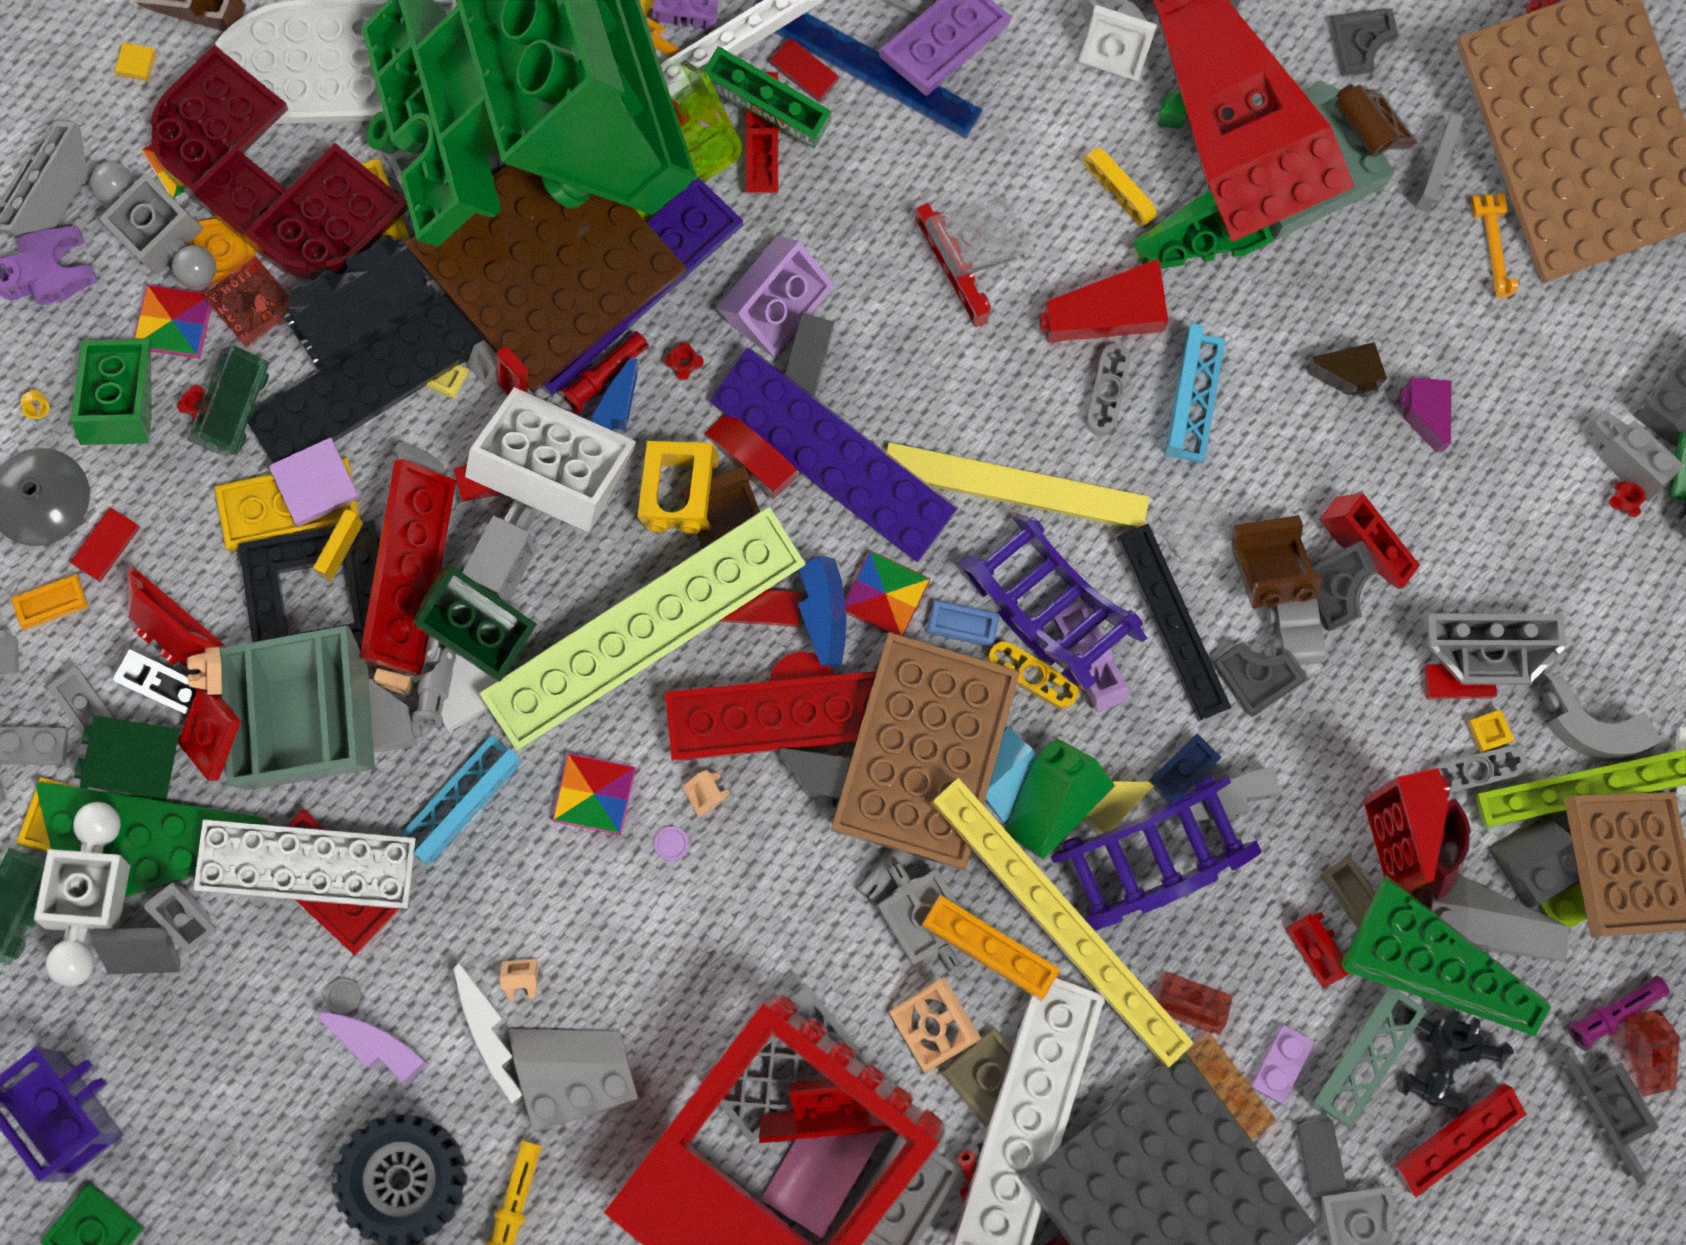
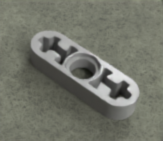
[1086,343,1131,436]
[1432,747,1526,794]

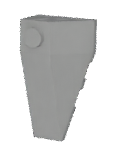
[1427,877,1569,962]

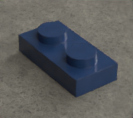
[1148,733,1222,803]

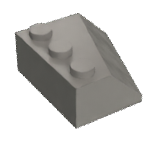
[509,1029,640,1132]

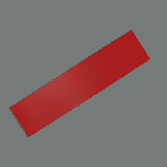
[746,72,778,194]

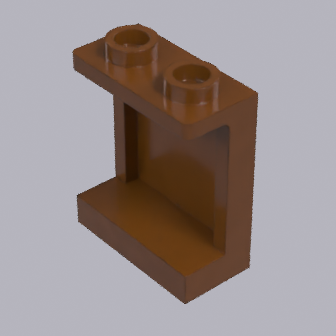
[681,466,760,549]
[1231,515,1322,608]

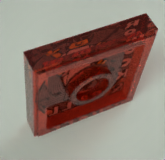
[203,256,290,349]

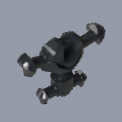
[1402,1006,1515,1117]

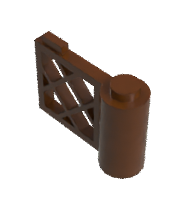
[1335,84,1418,157]

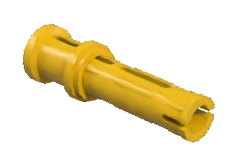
[485,1141,543,1245]

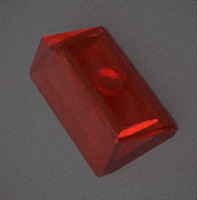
[1157,972,1232,1035]

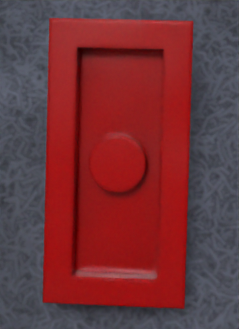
[1285,912,1350,988]

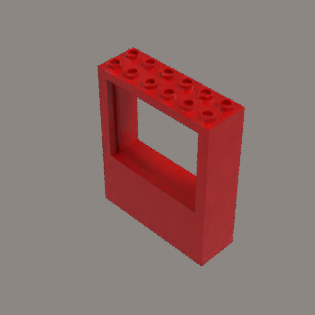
[603,994,946,1245]

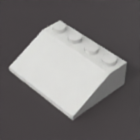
[465,387,636,532]

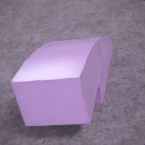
[1053,602,1128,713]
[318,1012,428,1084]

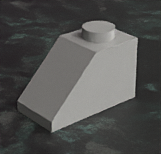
[368,679,422,753]
[143,883,216,953]

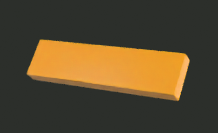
[921,895,1061,1001]

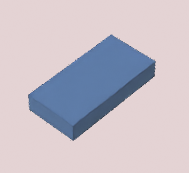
[927,600,1000,648]

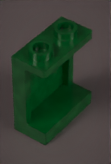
[74,715,180,801]

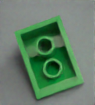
[71,339,152,445]
[1005,738,1115,860]

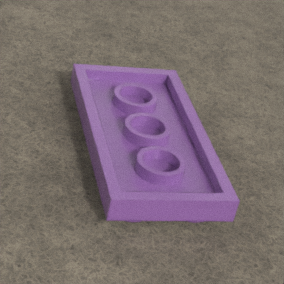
[879,0,1012,96]

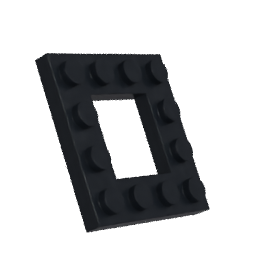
[239,520,379,651]

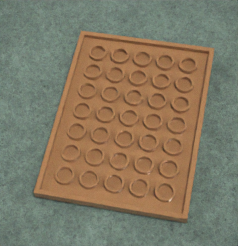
[1455,0,1686,283]

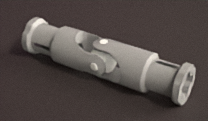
[412,636,456,728]

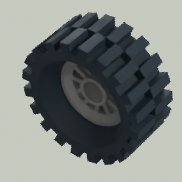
[331,1114,467,1245]

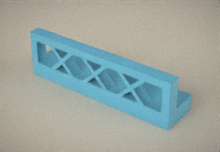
[1165,323,1225,463]
[398,735,523,866]

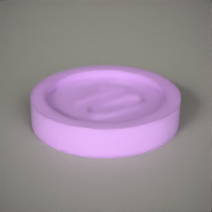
[654,826,689,861]

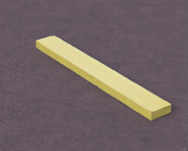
[887,442,1150,529]

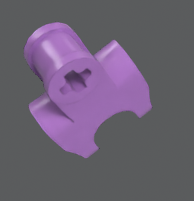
[0,226,98,305]

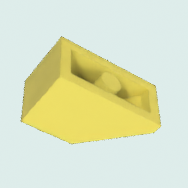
[1082,782,1154,835]

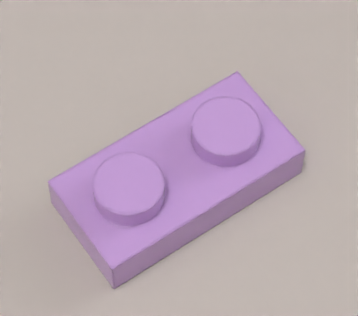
[1250,1024,1314,1105]

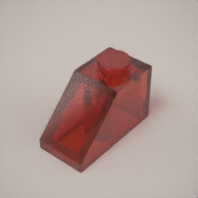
[1625,1009,1680,1097]

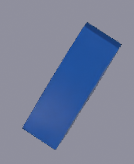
[798,556,847,667]

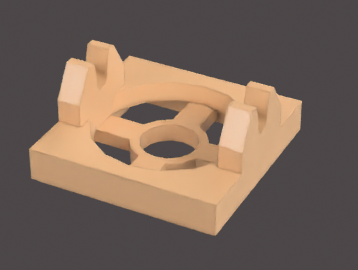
[889,977,981,1074]

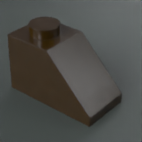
[1306,342,1387,398]

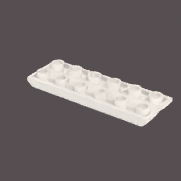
[193,820,416,909]

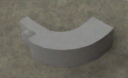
[1541,675,1662,760]

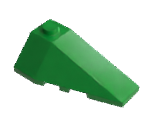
[1133,189,1274,269]

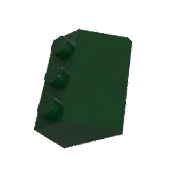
[412,566,537,682]

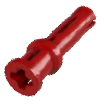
[559,331,649,413]

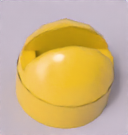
[20,390,50,419]

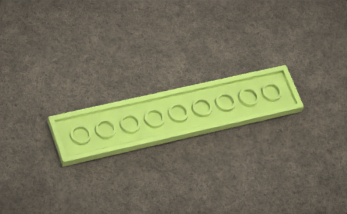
[479,507,806,751]

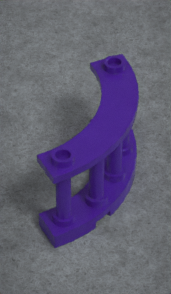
[957,514,1147,690]
[1050,776,1262,931]

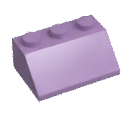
[716,236,835,358]

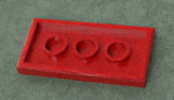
[286,809,400,956]

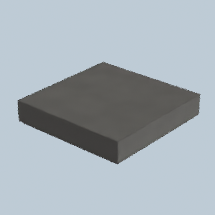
[91,928,181,974]

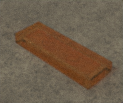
[1186,1034,1277,1140]

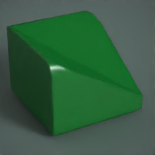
[1156,89,1186,129]

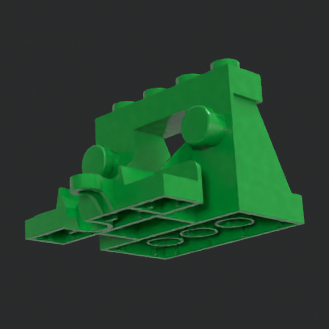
[361,0,697,247]

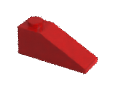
[1319,493,1420,589]

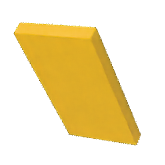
[214,458,360,552]

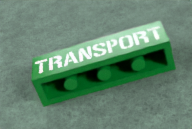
[702,46,832,149]

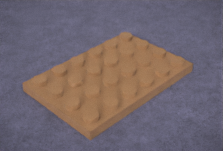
[831,632,1020,871]

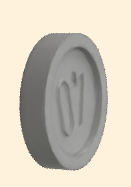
[325,978,361,1014]

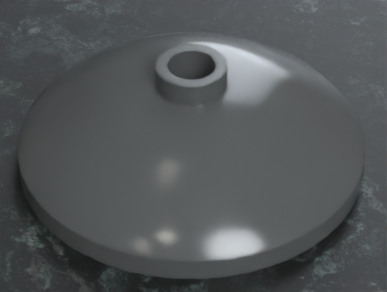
[0,448,90,546]

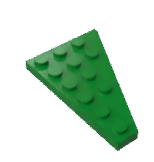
[35,782,268,898]

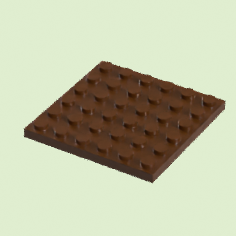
[405,165,687,394]

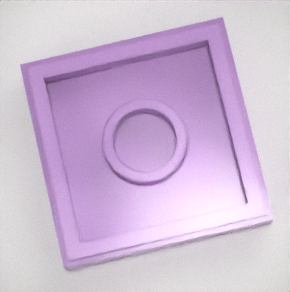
[269,438,360,527]

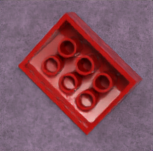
[1363,768,1450,892]

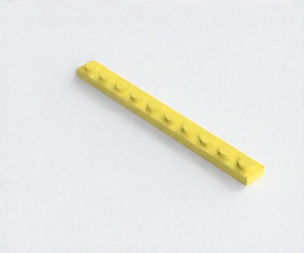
[931,778,1194,1067]

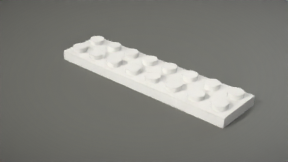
[952,978,1105,1245]

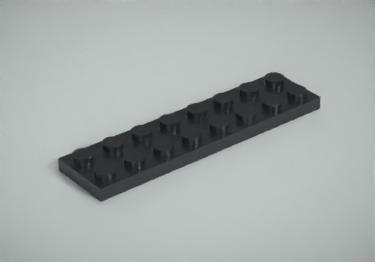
[244,294,489,463]

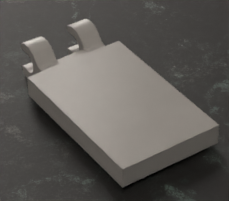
[844,1135,962,1245]

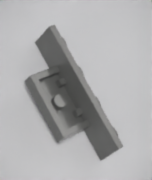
[1561,1047,1659,1184]

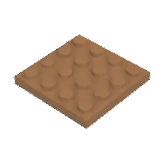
[1564,792,1686,938]

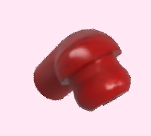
[957,1150,978,1203]

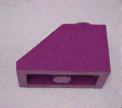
[1398,377,1452,453]

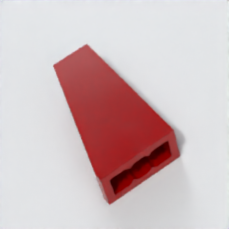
[1039,260,1168,343]

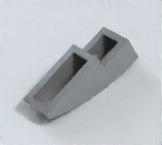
[1175,766,1280,828]

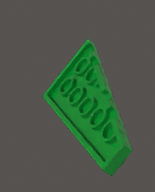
[1341,875,1551,1036]

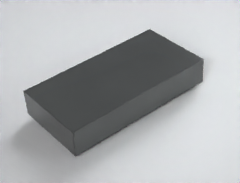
[1296,1120,1348,1198]

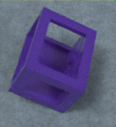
[0,1047,124,1182]

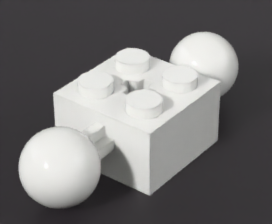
[34,802,130,987]

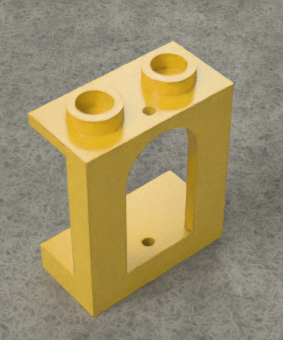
[638,441,719,534]

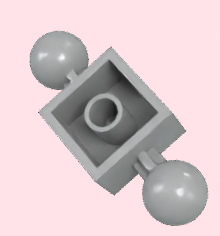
[90,162,216,288]

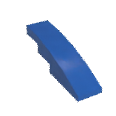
[591,358,639,431]

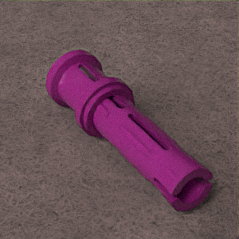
[1567,975,1670,1051]

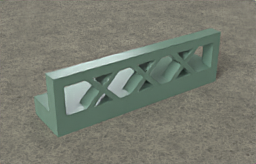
[1311,987,1427,1129]

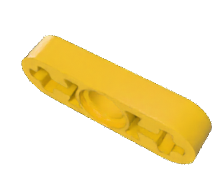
[1083,147,1157,227]
[988,642,1079,709]

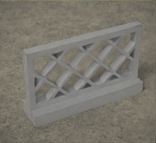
[696,983,860,1143]

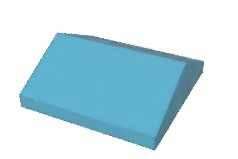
[985,727,1038,823]

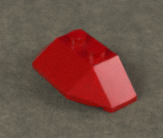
[128,566,227,668]

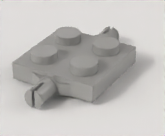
[876,862,962,972]

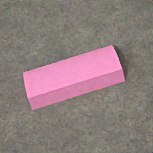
[761,1131,884,1238]

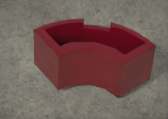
[1424,798,1471,900]

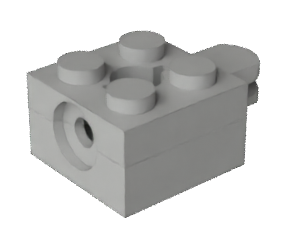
[460,500,537,604]

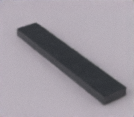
[1116,523,1231,722]

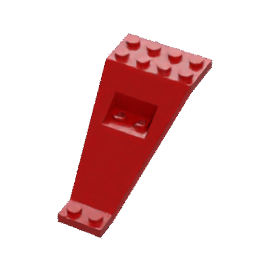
[1152,0,1355,242]

